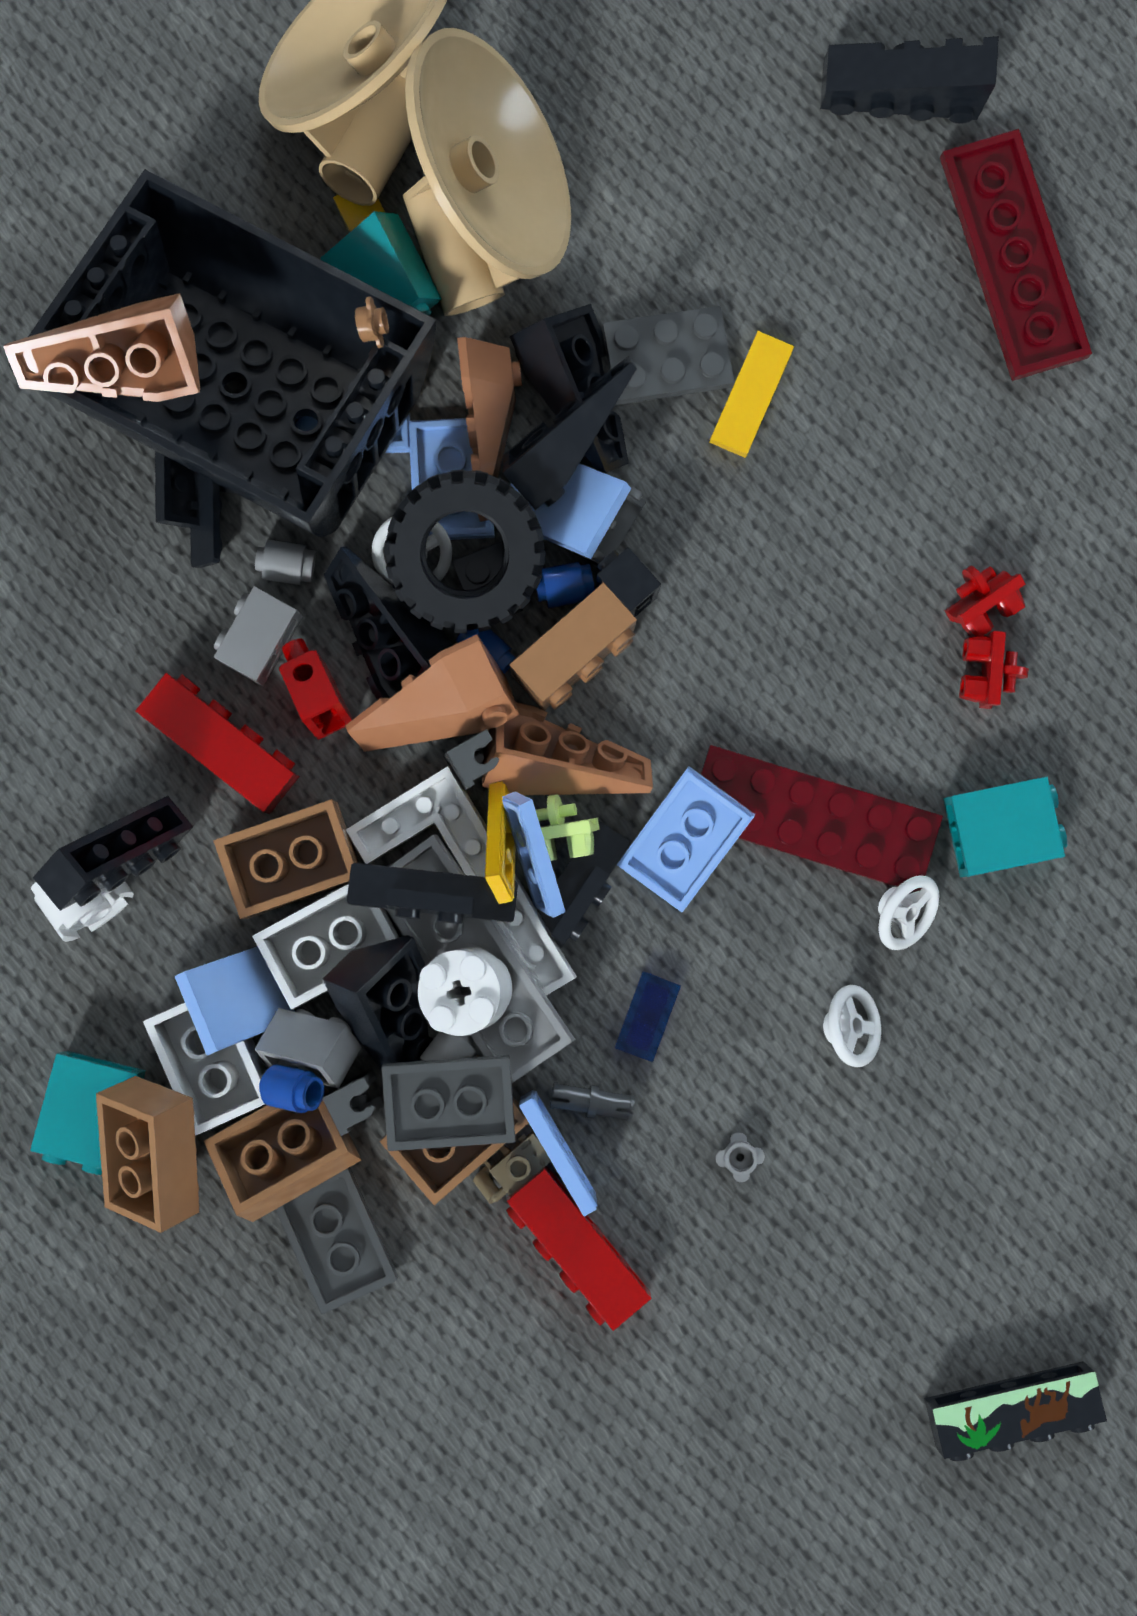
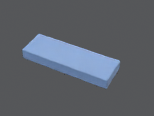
[502,791,566,918]

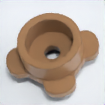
[355,296,389,348]

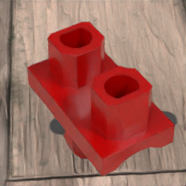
[945,565,1026,637]
[959,631,1029,709]

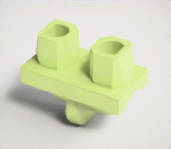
[535,794,600,861]

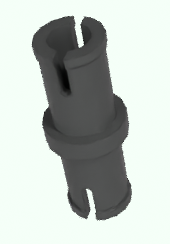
[550,1082,635,1121]

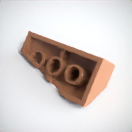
[3,293,200,402]
[457,337,522,522]
[345,634,520,752]
[482,702,653,795]

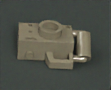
[473,1131,551,1204]

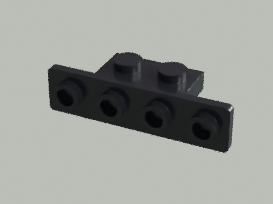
[155,451,222,568]
[537,821,630,949]
[347,863,518,924]

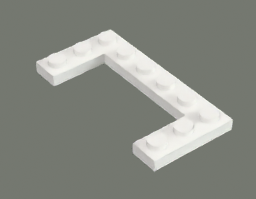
[346,766,577,995]

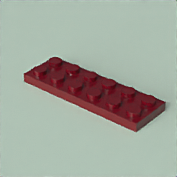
[940,129,1092,381]
[701,745,943,892]

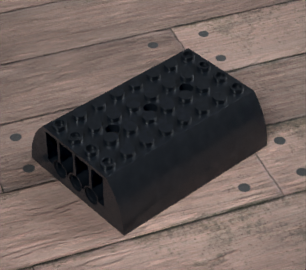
[8,169,436,537]

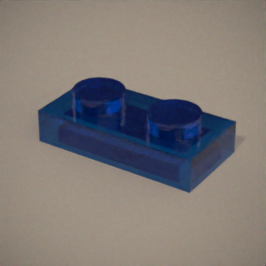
[614,971,681,1062]

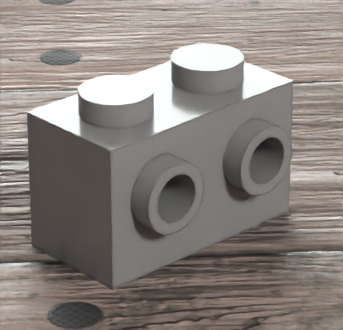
[214,586,303,686]
[255,1008,361,1089]

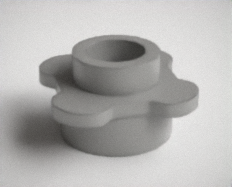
[715,1132,765,1182]

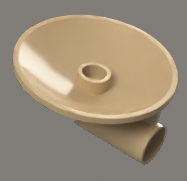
[259,0,447,206]
[403,28,571,316]

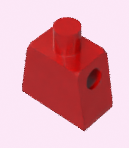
[279,638,353,740]

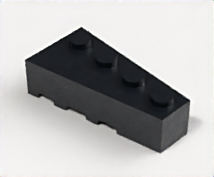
[820,36,999,124]

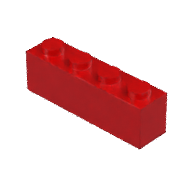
[135,673,300,814]
[506,1165,652,1331]

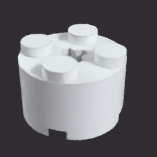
[31,882,134,942]
[418,947,513,1036]

